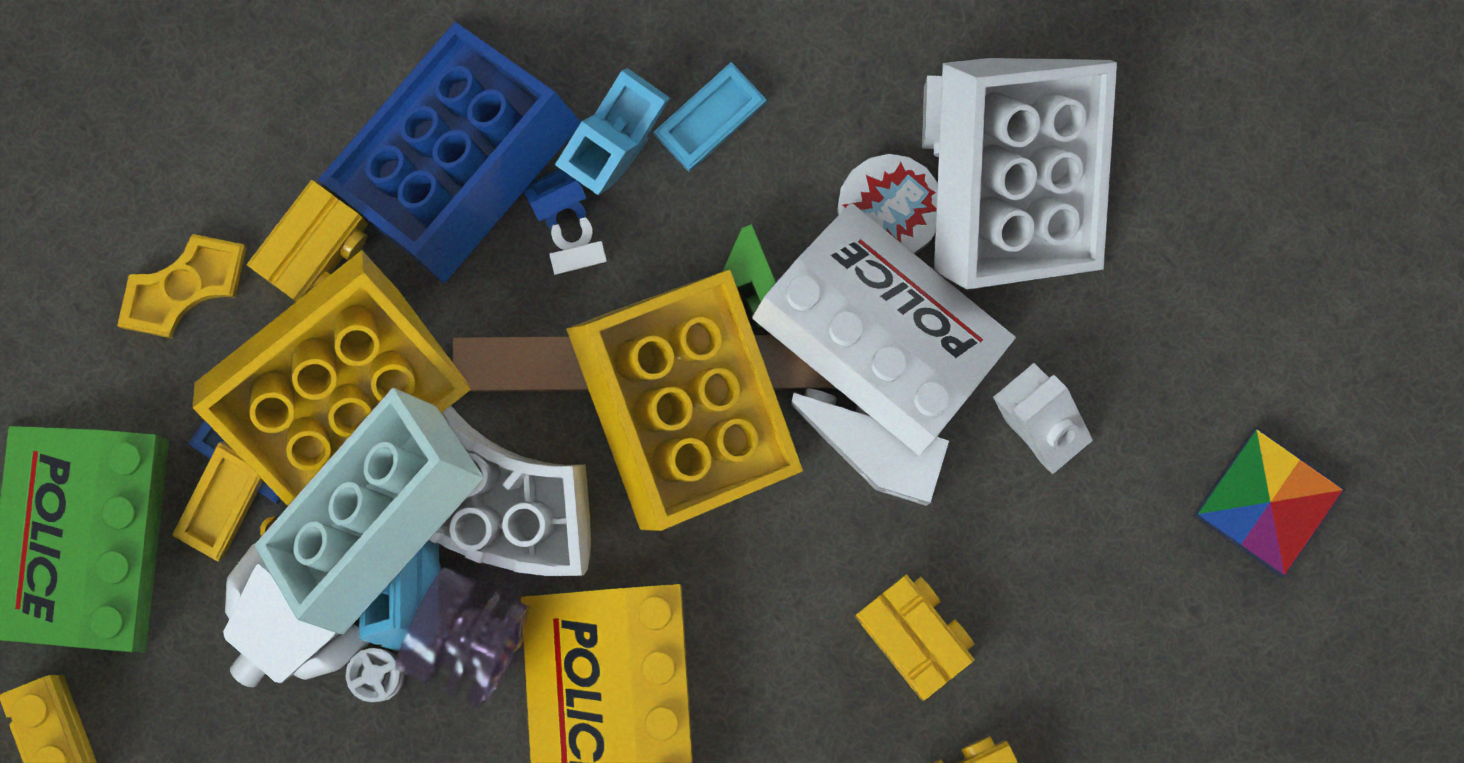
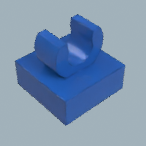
[523,168,587,230]

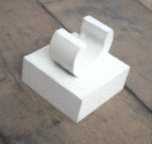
[549,217,607,275]

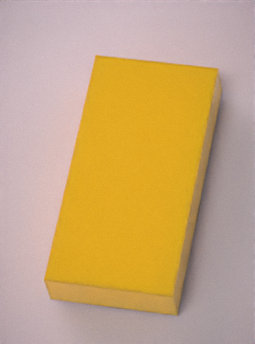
[172,441,263,562]

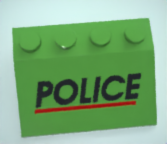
[0,426,169,653]

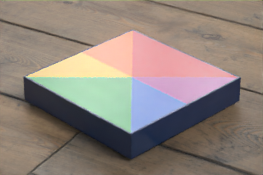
[1193,428,1345,578]

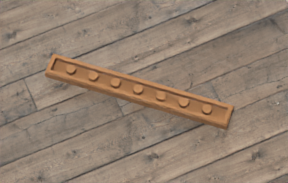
[453,335,838,392]

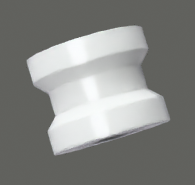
[346,648,405,702]

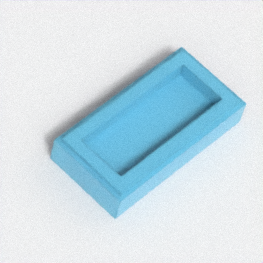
[654,62,767,173]

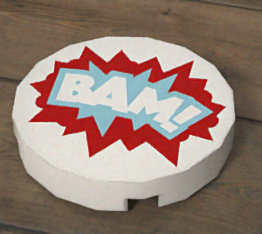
[837,154,938,254]

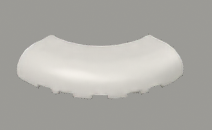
[429,405,591,576]

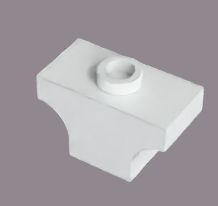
[993,363,1093,474]

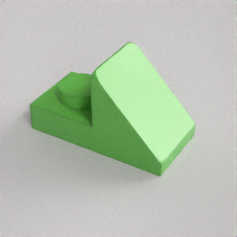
[722,224,776,335]

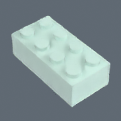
[254,388,484,635]

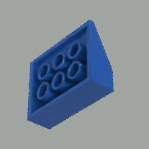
[318,22,581,284]

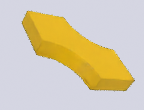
[117,234,247,339]

